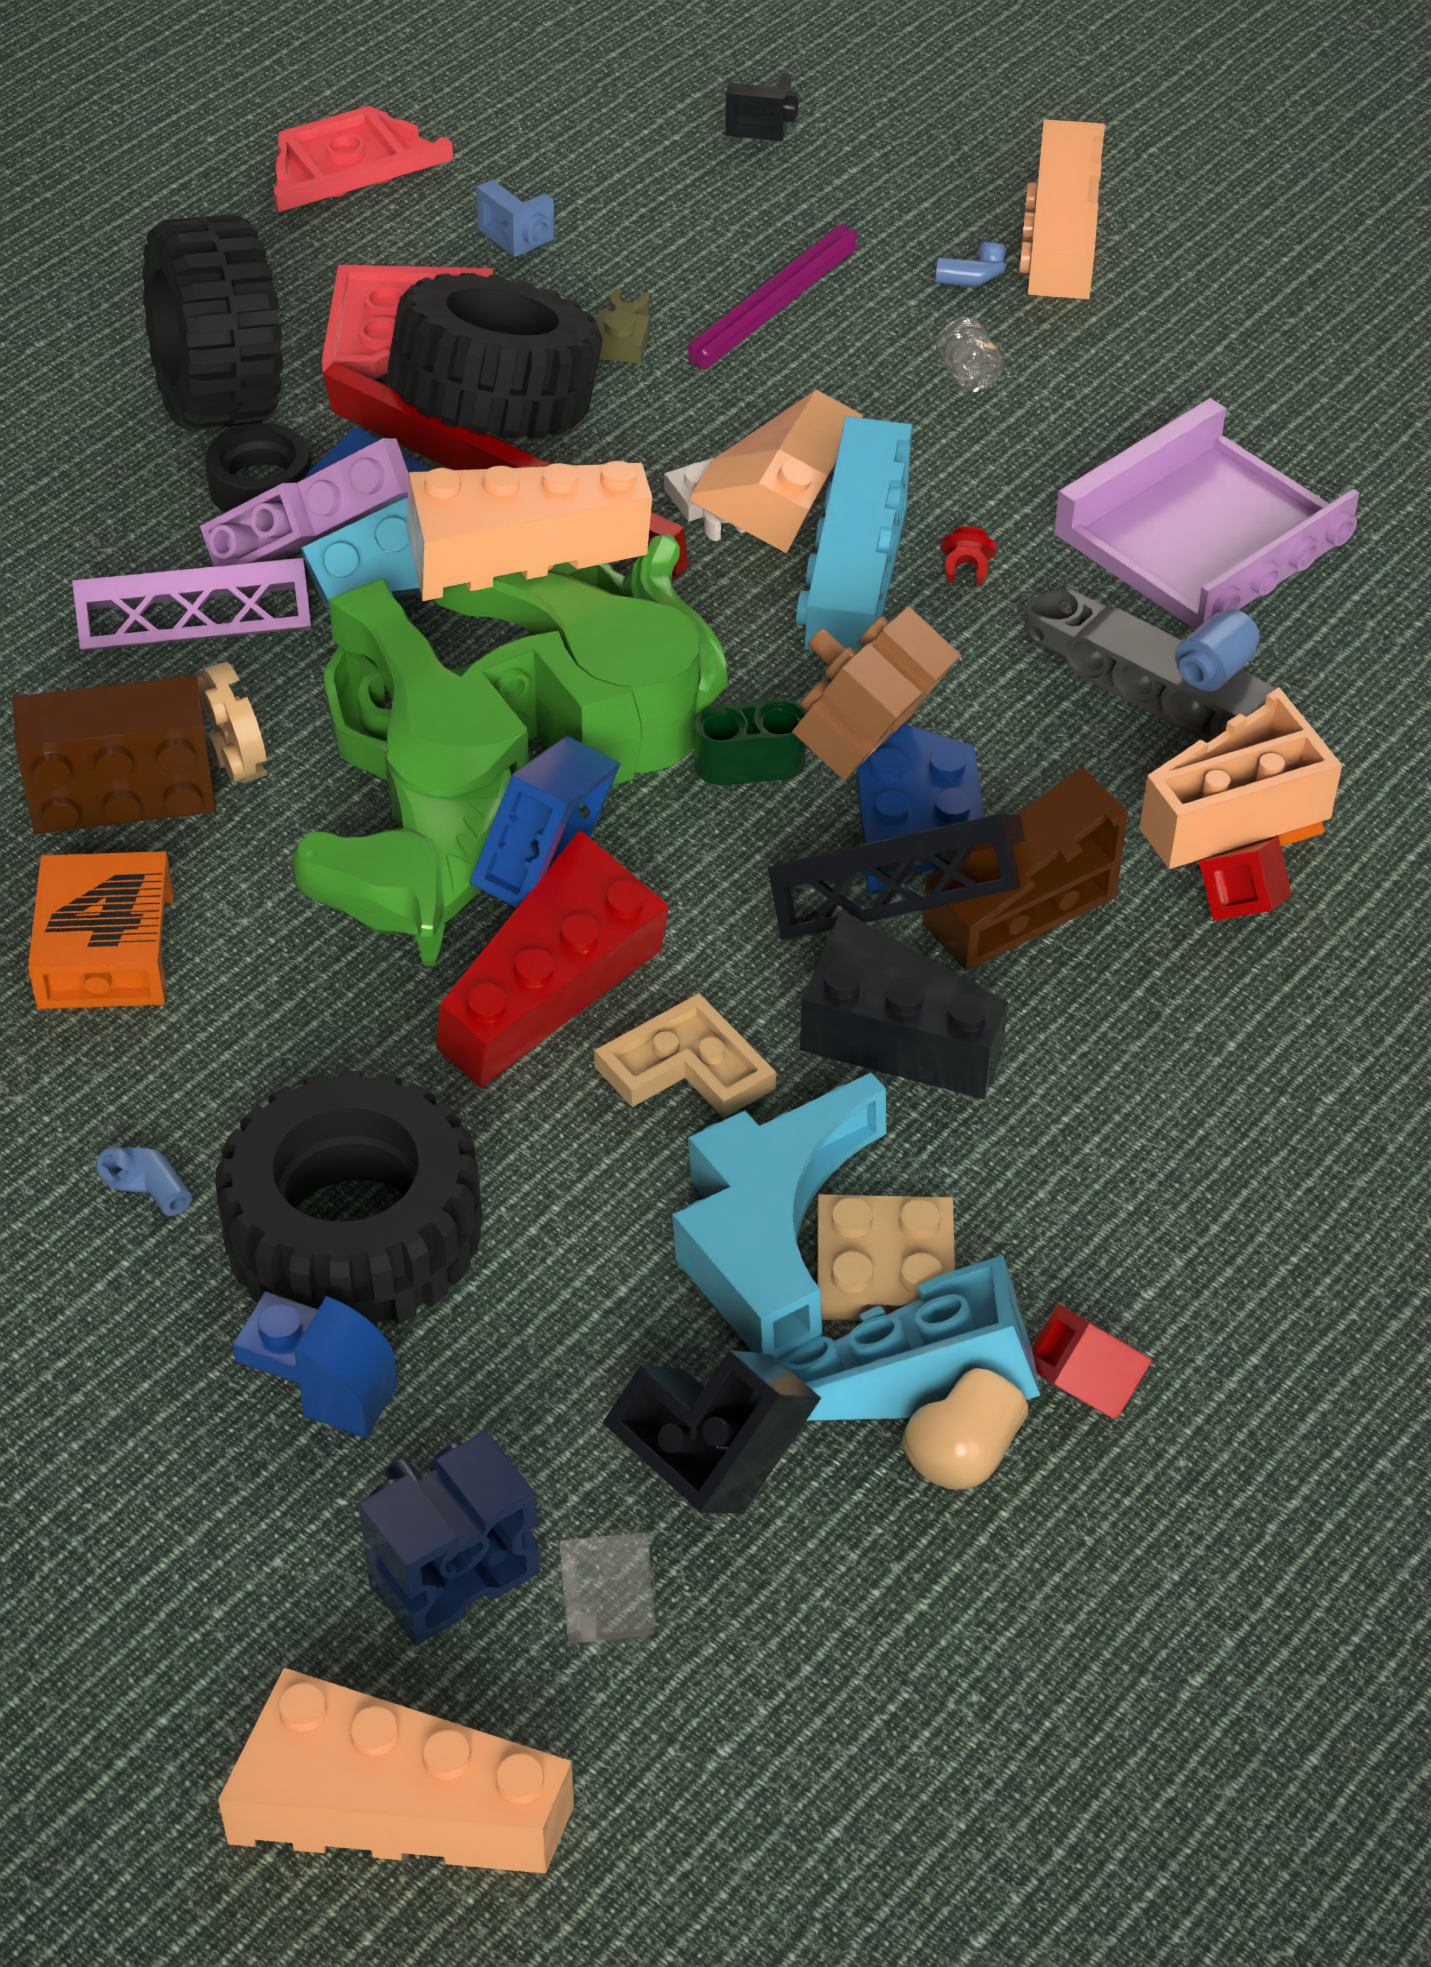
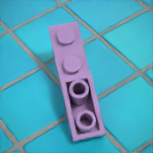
[200,438,409,567]

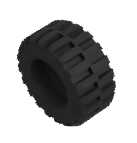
[142,214,283,431]
[387,273,603,439]
[215,1071,482,1328]

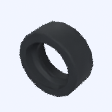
[205,423,312,513]

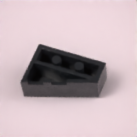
[800,910,1008,1099]

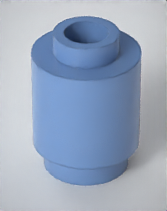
[1175,609,1260,692]

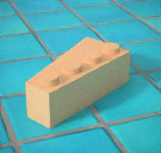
[407,461,652,601]
[218,1668,574,1874]

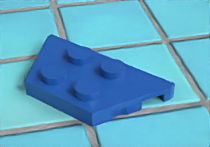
[855,724,984,892]

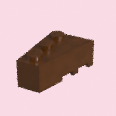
[923,766,1128,971]

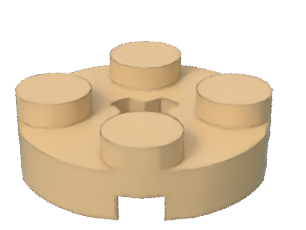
[198,662,267,783]

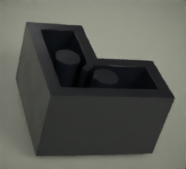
[602,1350,821,1514]

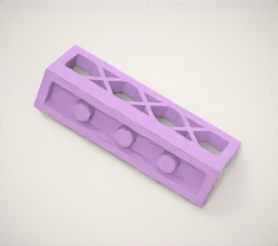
[72,558,311,651]

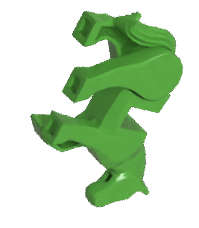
[292,534,728,966]

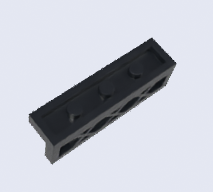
[768,813,1026,940]

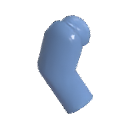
[936,242,1008,287]
[96,1146,192,1216]

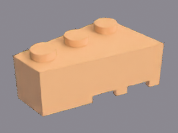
[1020,119,1105,299]
[1139,687,1342,869]

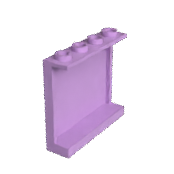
[1054,398,1360,630]

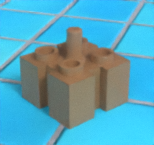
[792,606,962,781]

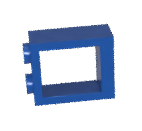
[470,736,621,908]

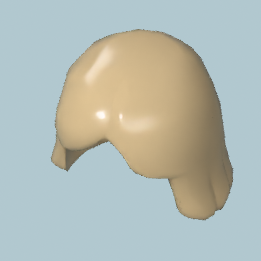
[901,1368,1028,1489]

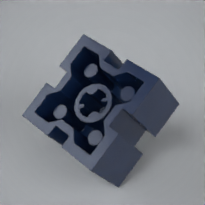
[358,1430,540,1646]

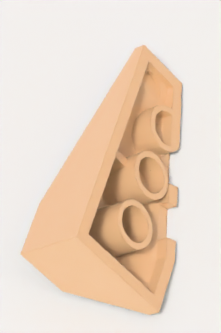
[689,390,863,554]

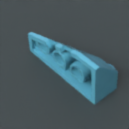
[776,1255,1040,1421]

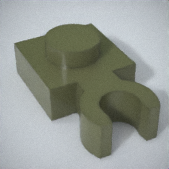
[596,289,651,364]

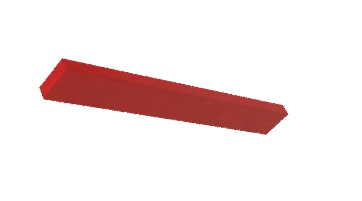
[322,362,688,578]

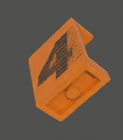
[28,851,174,1009]

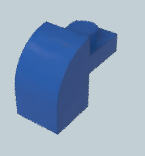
[233,1292,398,1438]

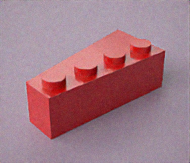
[436,830,669,1088]

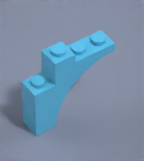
[672,1073,886,1358]

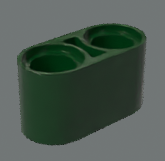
[694,699,806,785]

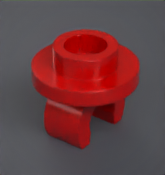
[940,526,997,586]

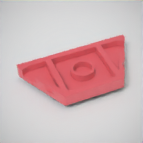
[274,106,453,213]

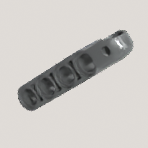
[1024,589,1275,742]

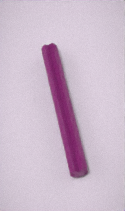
[687,224,858,370]

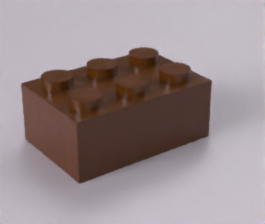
[13,675,216,834]

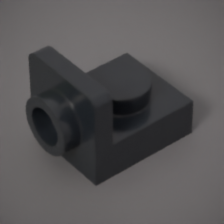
[725,73,799,142]

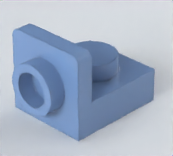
[476,180,554,257]

